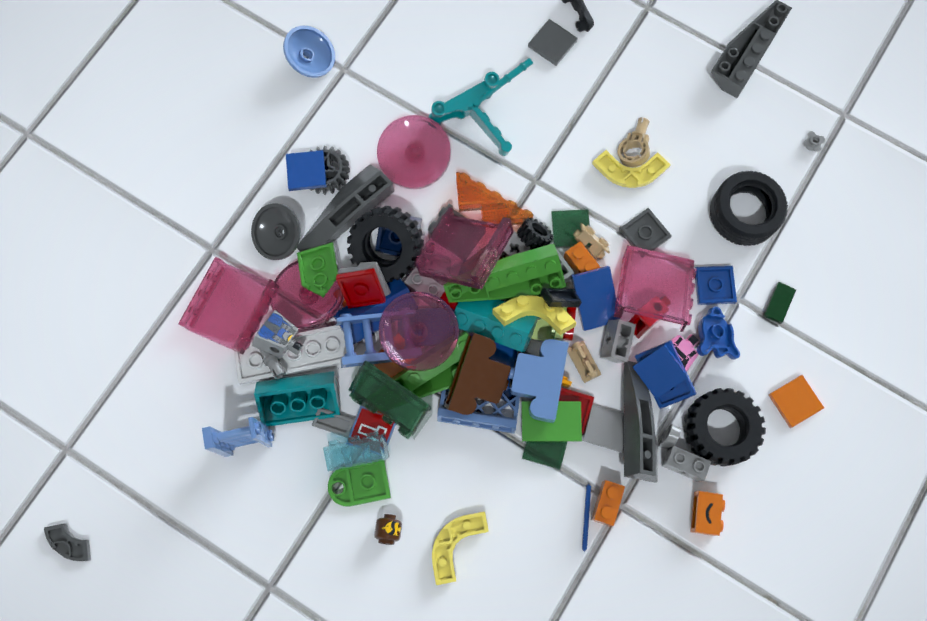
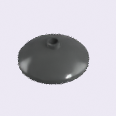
[251,203,301,260]

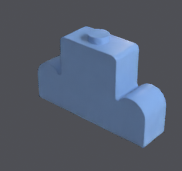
[509,339,569,423]

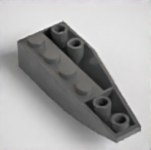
[711,0,792,98]
[297,165,394,252]
[624,361,658,483]

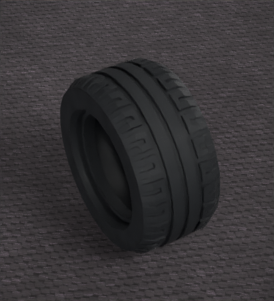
[710,171,788,246]

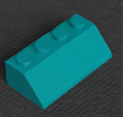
[450,299,538,352]
[254,371,340,427]

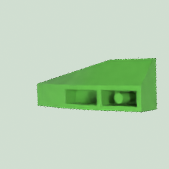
[443,243,566,303]
[367,330,468,413]

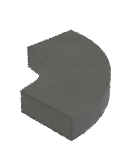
[44,524,91,561]

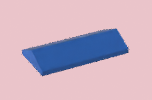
[332,279,418,345]

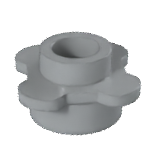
[803,131,825,152]

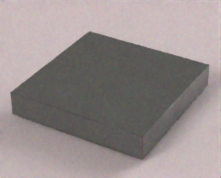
[528,19,578,66]
[619,208,672,259]

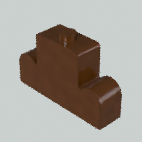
[444,331,511,415]

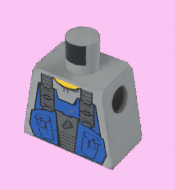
[252,310,303,358]

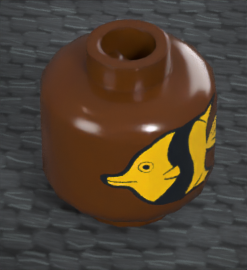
[374,514,402,545]

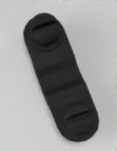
[562,0,594,32]

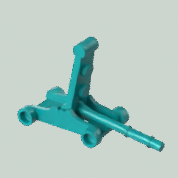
[428,58,533,156]

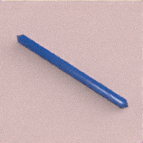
[582,484,591,552]

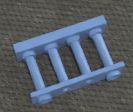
[336,307,422,368]
[202,417,274,457]

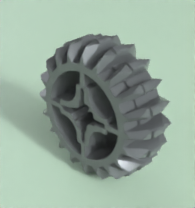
[309,145,350,195]

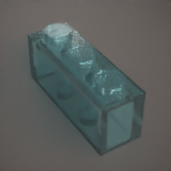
[323,431,390,471]

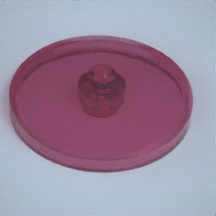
[377,115,451,189]
[270,260,344,330]
[379,292,459,371]

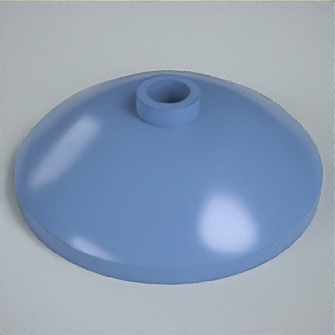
[283,26,335,78]

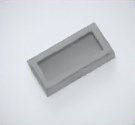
[312,408,355,438]

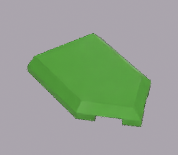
[297,242,338,298]

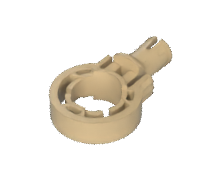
[617,117,650,167]

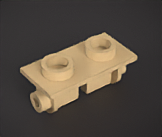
[573,223,610,259]
[567,341,602,383]

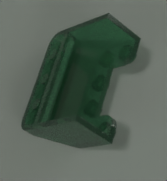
[348,360,432,439]

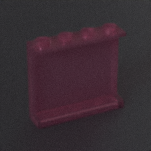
[415,207,514,290]
[614,245,696,332]
[178,257,279,355]

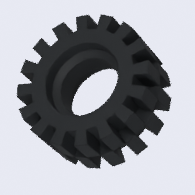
[517,218,554,250]

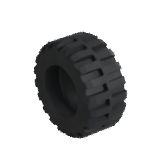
[347,206,424,283]
[683,388,766,467]

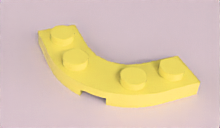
[592,150,671,188]
[492,295,576,335]
[432,512,489,585]

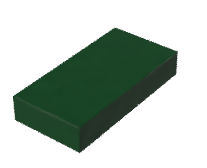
[763,282,796,324]

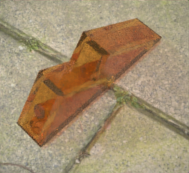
[456,172,534,227]

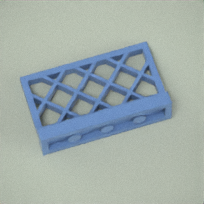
[437,388,520,434]

